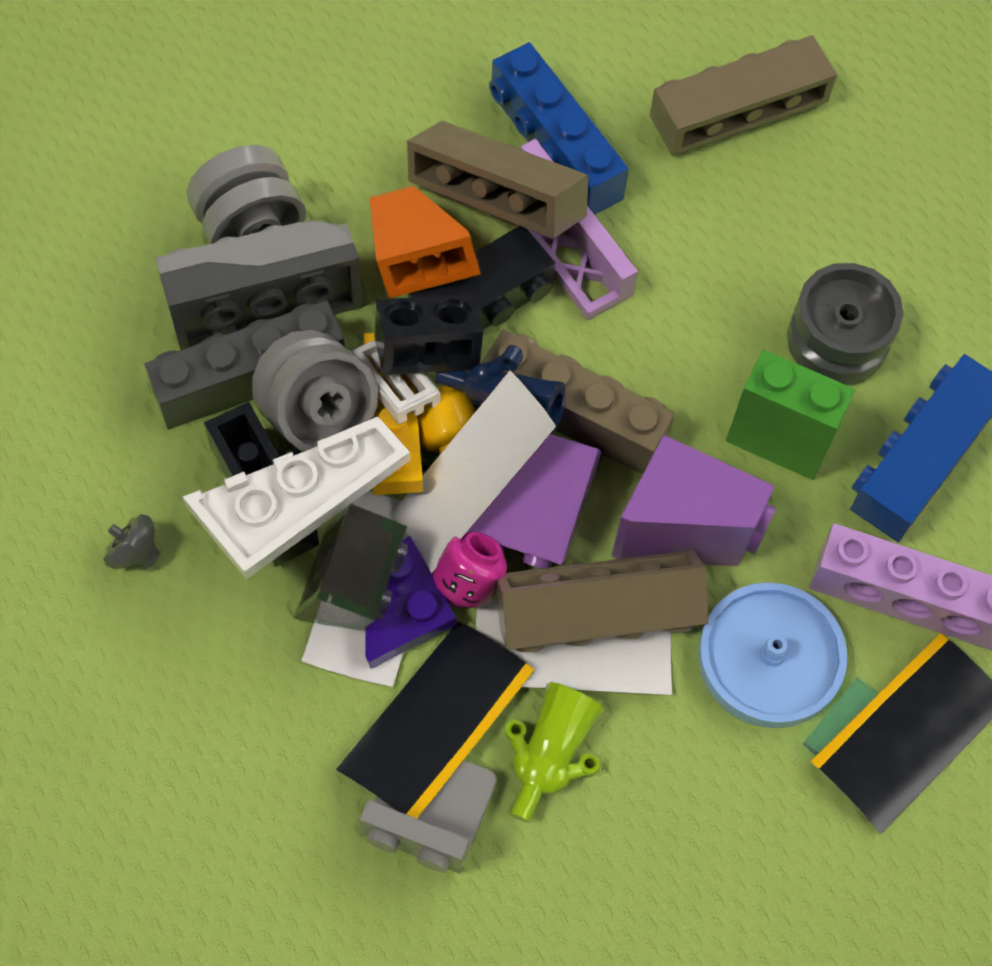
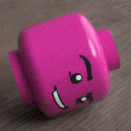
[433,532,507,608]

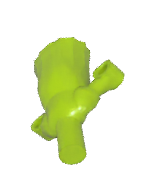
[506,682,604,823]

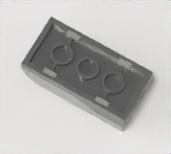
[155,221,362,351]

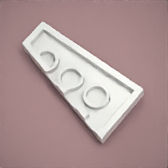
[183,417,410,580]

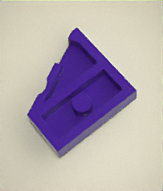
[365,536,457,669]

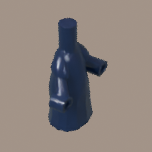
[435,345,566,434]

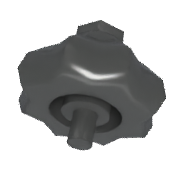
[103,514,161,570]

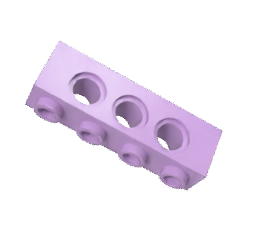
[809,523,992,650]

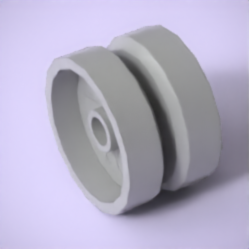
[186,145,306,244]
[252,330,378,451]

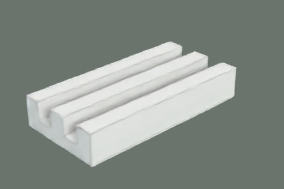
[350,340,441,424]

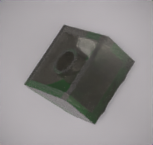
[294,503,408,630]

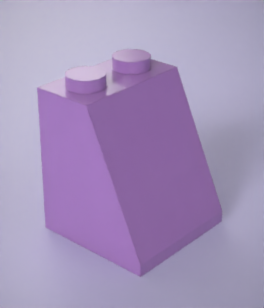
[466,434,603,568]
[611,435,776,566]

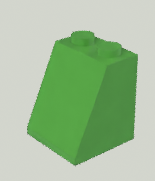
[725,349,856,480]

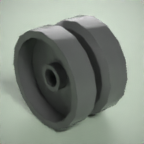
[787,263,904,384]

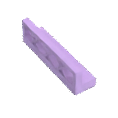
[516,139,638,320]

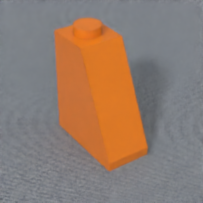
[369,186,481,298]

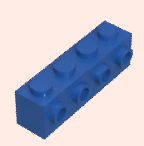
[489,42,629,215]
[849,353,992,543]

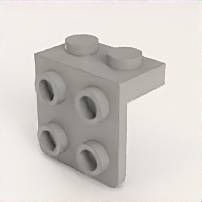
[359,760,496,874]

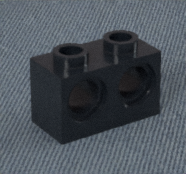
[374,295,483,375]

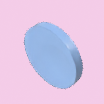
[698,583,847,728]

